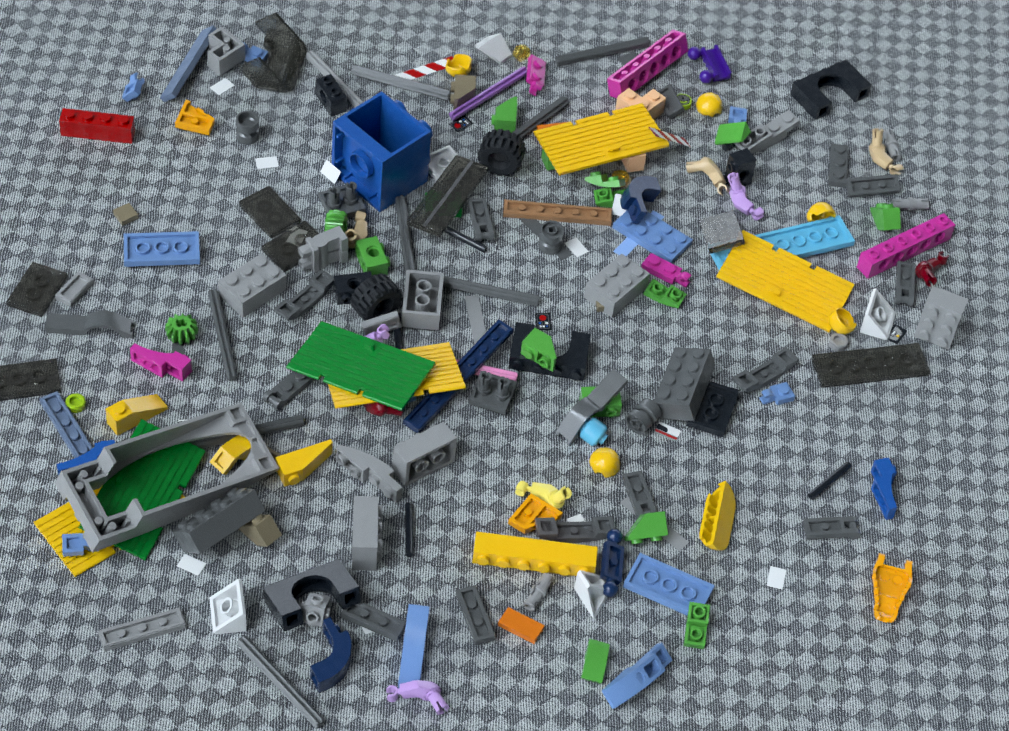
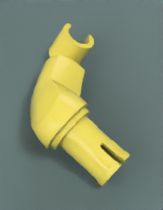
[515,481,572,509]

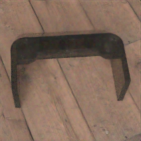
[238,12,307,93]

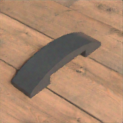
[274,269,334,321]
[732,347,799,392]
[534,516,615,543]

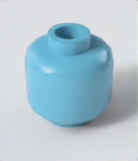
[580,417,608,446]

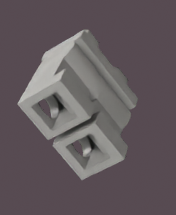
[298,226,348,273]

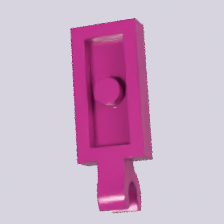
[526,54,546,96]
[641,253,691,287]

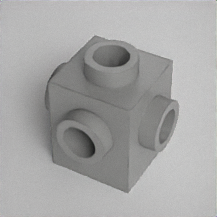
[301,592,331,627]

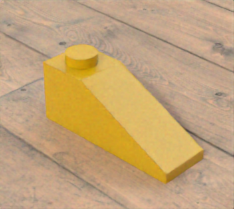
[106,394,168,436]
[275,439,333,487]

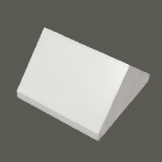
[860,288,896,340]
[209,579,246,634]

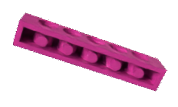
[607,30,688,98]
[857,213,955,279]

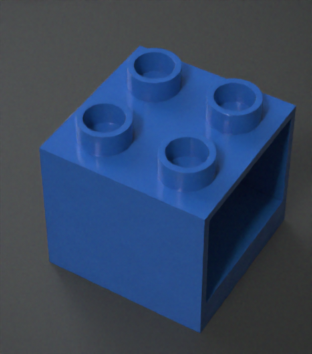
[332,91,433,212]

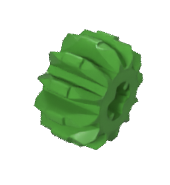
[324,209,348,233]
[165,313,198,346]

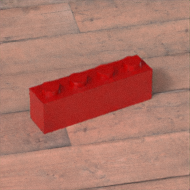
[59,108,135,144]

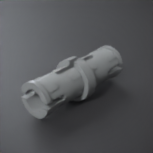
[883,129,901,162]
[891,197,929,211]
[523,573,554,612]

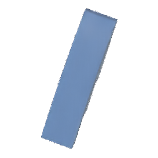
[398,604,429,688]

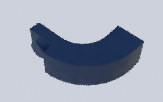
[620,176,662,224]
[310,617,351,693]

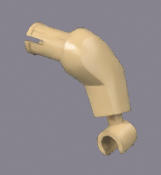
[869,128,903,175]
[686,157,730,196]
[345,211,368,248]

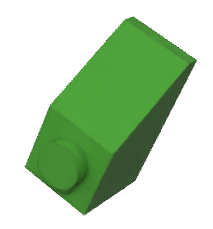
[491,96,517,133]

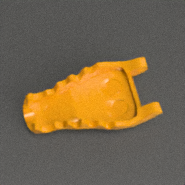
[872,553,913,623]

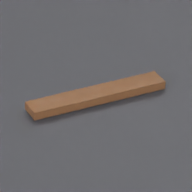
[503,199,612,226]

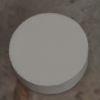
[829,333,848,352]

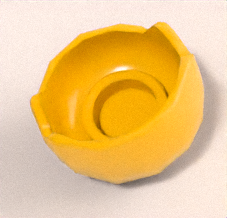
[445,54,472,77]
[696,92,723,117]
[807,202,836,222]
[829,307,857,335]
[589,447,620,478]

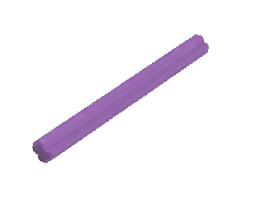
[449,66,527,121]

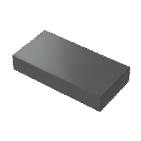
[657,84,685,119]

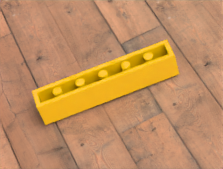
[472,531,598,576]

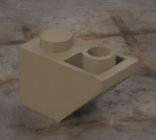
[450,74,476,110]
[239,514,282,547]

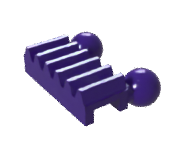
[687,45,732,84]

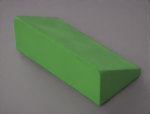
[715,121,751,145]

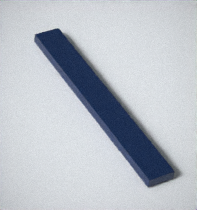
[403,319,514,433]

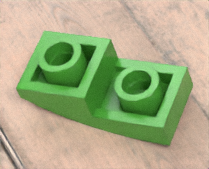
[585,171,626,187]
[593,187,625,208]
[643,278,687,308]
[683,602,710,649]
[581,639,610,684]

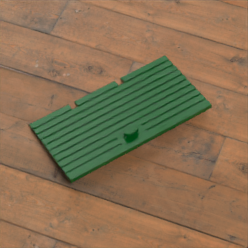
[286,321,436,411]
[79,419,206,560]

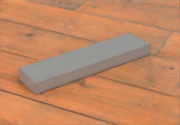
[98,607,186,652]

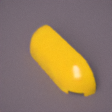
[699,481,736,551]

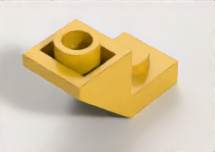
[210,435,251,475]

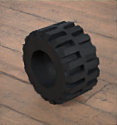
[478,129,526,176]
[350,274,403,321]

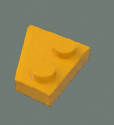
[175,100,215,135]
[508,494,563,534]

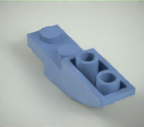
[602,643,672,709]

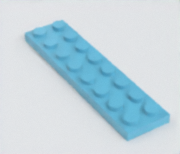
[708,215,855,270]

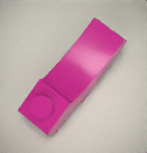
[130,344,192,382]

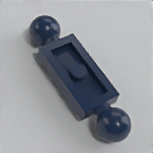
[600,529,625,597]

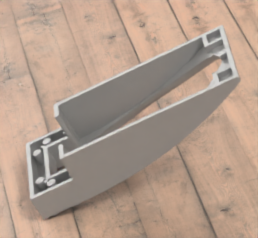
[54,402,279,552]

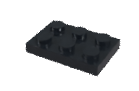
[686,381,739,437]

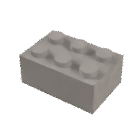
[218,253,286,318]
[584,254,650,318]
[401,270,444,331]
[914,286,968,350]
[392,422,457,486]
[352,496,382,571]

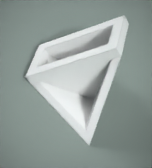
[475,33,512,64]
[574,570,607,620]

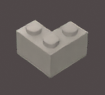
[207,27,245,76]

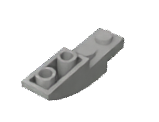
[734,110,800,153]
[336,445,402,503]

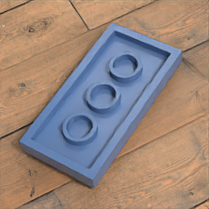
[612,210,693,263]
[124,231,200,267]
[623,553,715,615]

